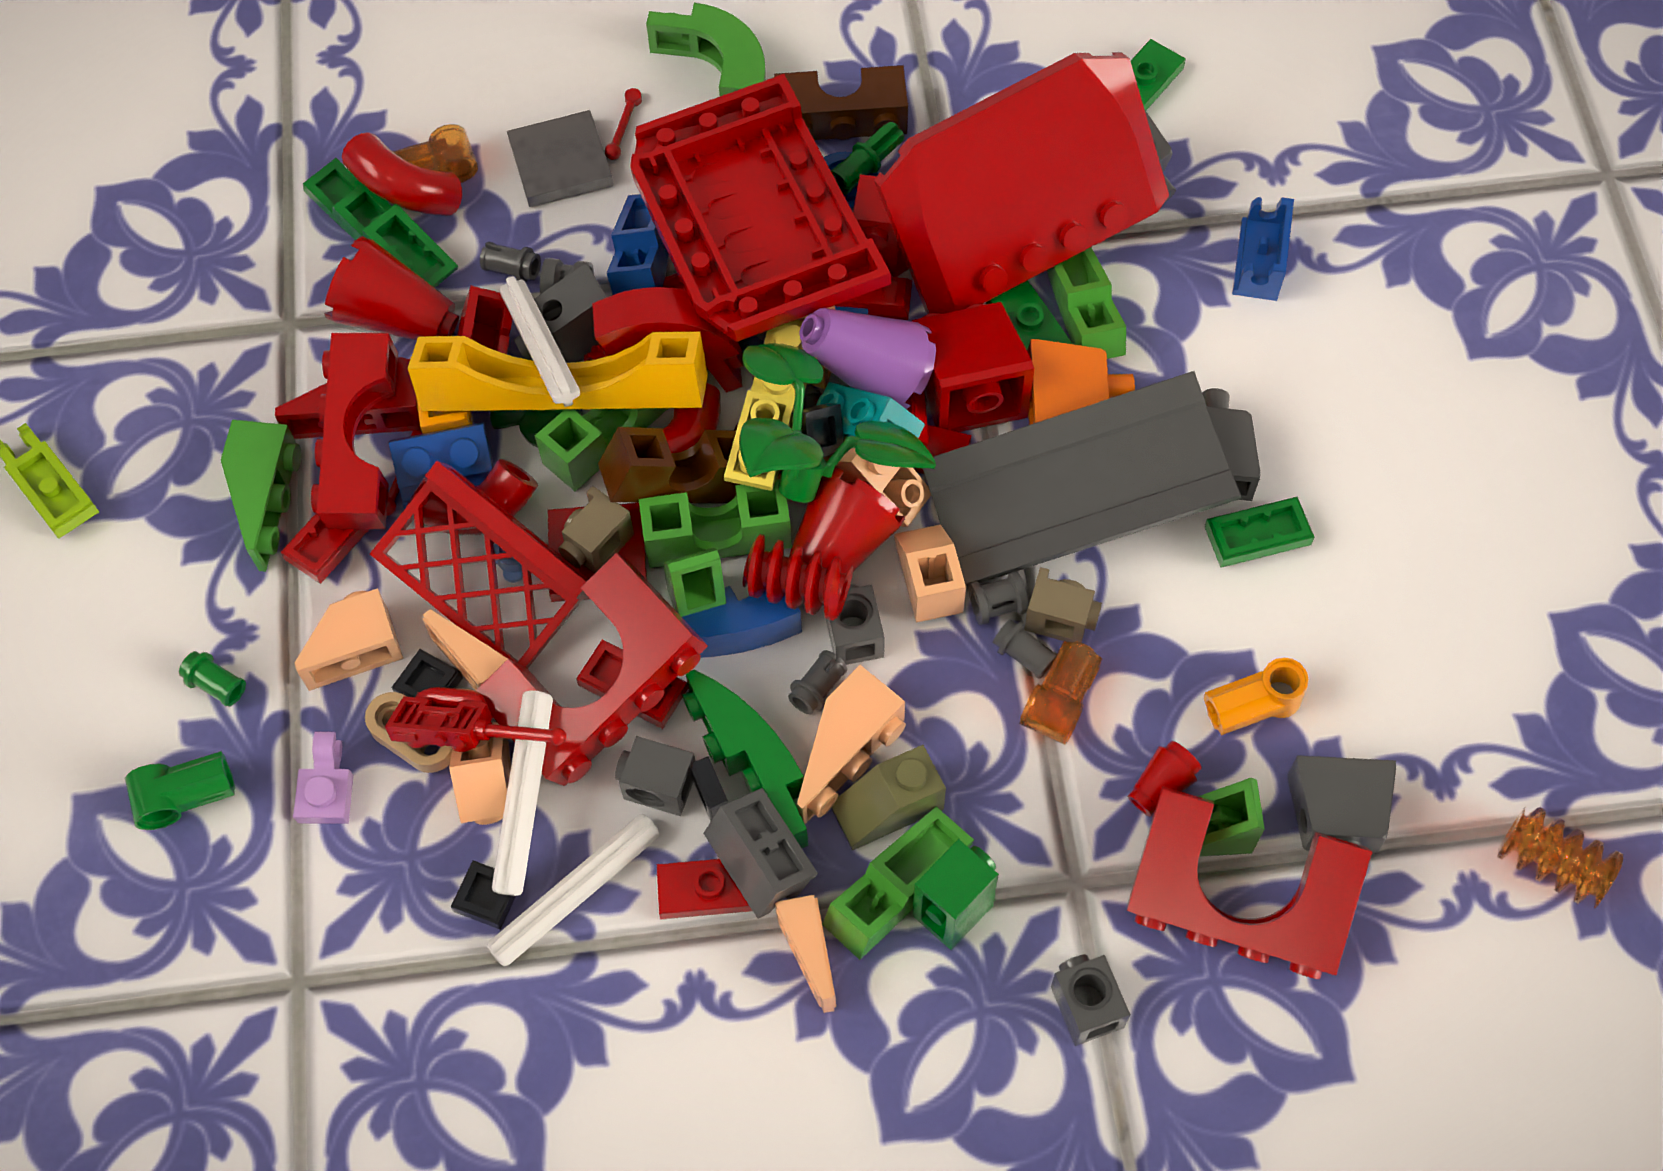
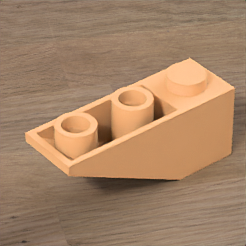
[797,665,906,824]

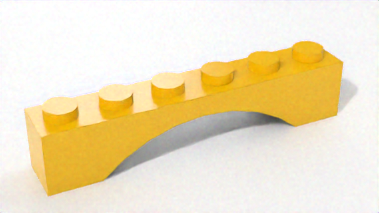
[408,331,708,412]

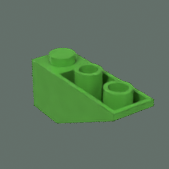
[221,419,302,572]

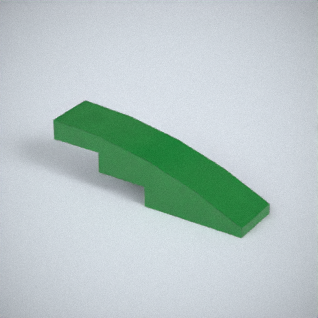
[303,158,458,288]

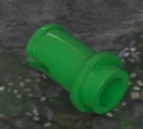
[179,651,246,707]

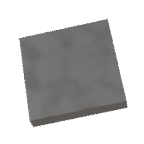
[507,110,613,207]

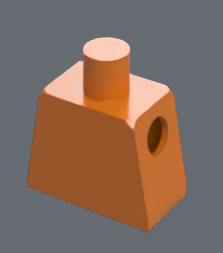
[1027,339,1135,425]

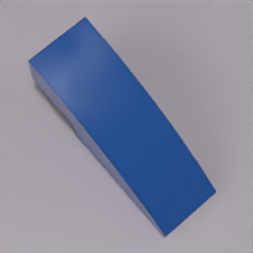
[607,194,669,295]
[676,586,802,658]

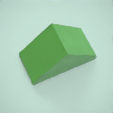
[1198,778,1265,857]

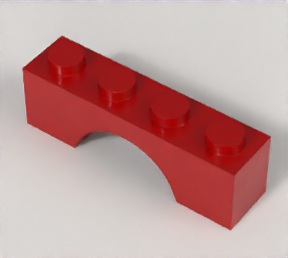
[311,333,398,529]

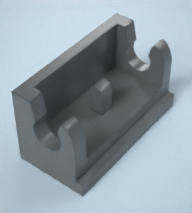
[703,788,818,919]

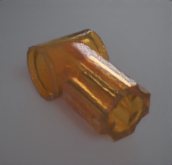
[392,124,478,183]
[1019,641,1103,745]

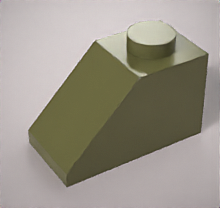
[831,745,946,850]

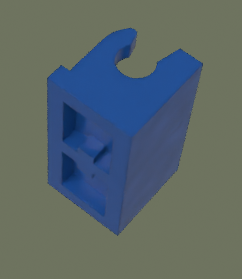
[1232,197,1294,301]

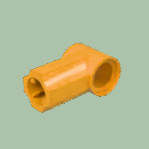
[1204,657,1309,736]

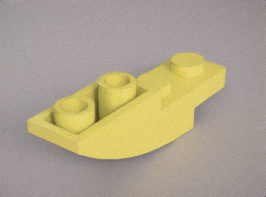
[724,320,807,491]

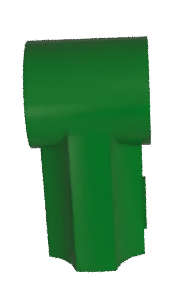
[125,751,236,830]

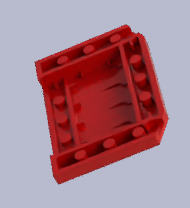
[874,52,1169,314]
[630,74,891,342]

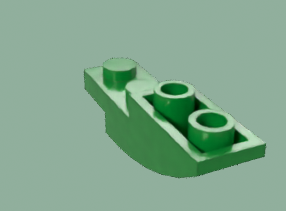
[682,669,808,849]

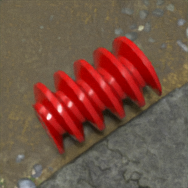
[742,534,853,621]

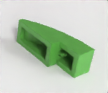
[1047,247,1126,359]
[664,548,726,617]
[822,806,974,960]

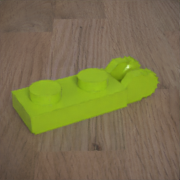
[0,423,99,539]

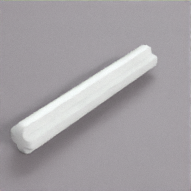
[500,276,580,407]
[492,691,553,896]
[487,814,660,966]

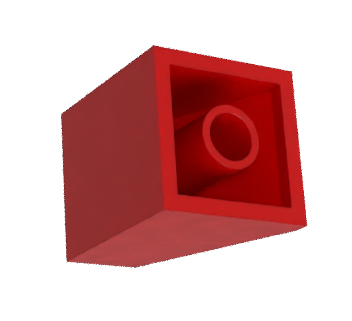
[912,302,1035,432]

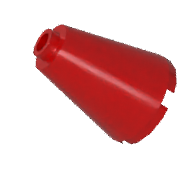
[324,236,460,340]
[788,467,905,604]

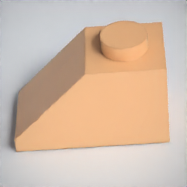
[294,588,404,691]
[449,721,511,825]

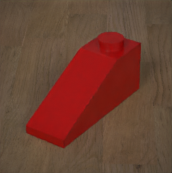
[275,357,421,439]

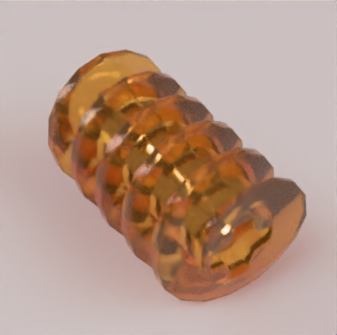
[1497,807,1624,908]

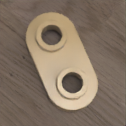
[365,692,452,773]

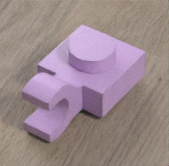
[293,732,354,824]

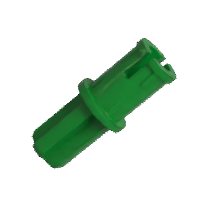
[831,122,904,195]

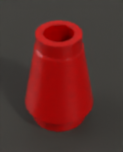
[1127,741,1202,817]

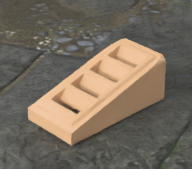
[423,609,508,691]
[775,895,836,1013]

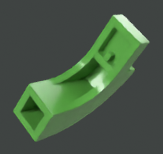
[646,2,766,96]

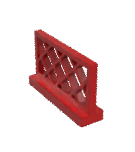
[370,461,590,668]

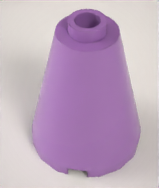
[799,308,936,409]

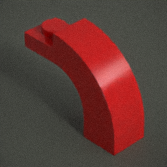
[592,287,744,393]

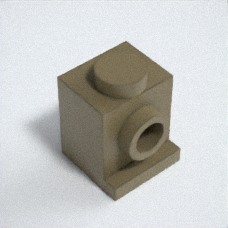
[558,486,634,573]
[1024,567,1102,646]

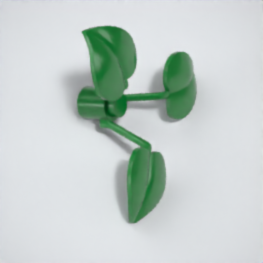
[739,343,936,503]

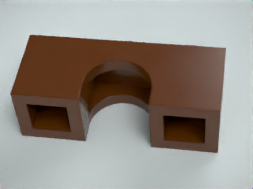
[774,65,908,140]
[598,427,741,503]

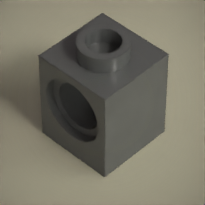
[825,584,885,665]
[615,736,695,816]
[1051,954,1131,1046]

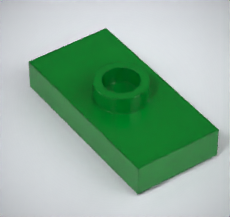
[1131,39,1186,111]
[986,280,1073,350]
[1204,496,1315,568]

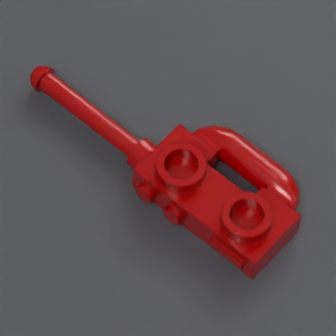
[385,687,567,752]

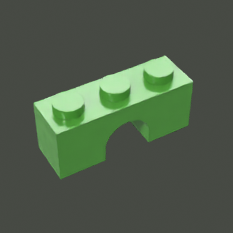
[535,408,669,492]
[639,479,792,568]

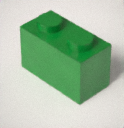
[913,839,999,950]

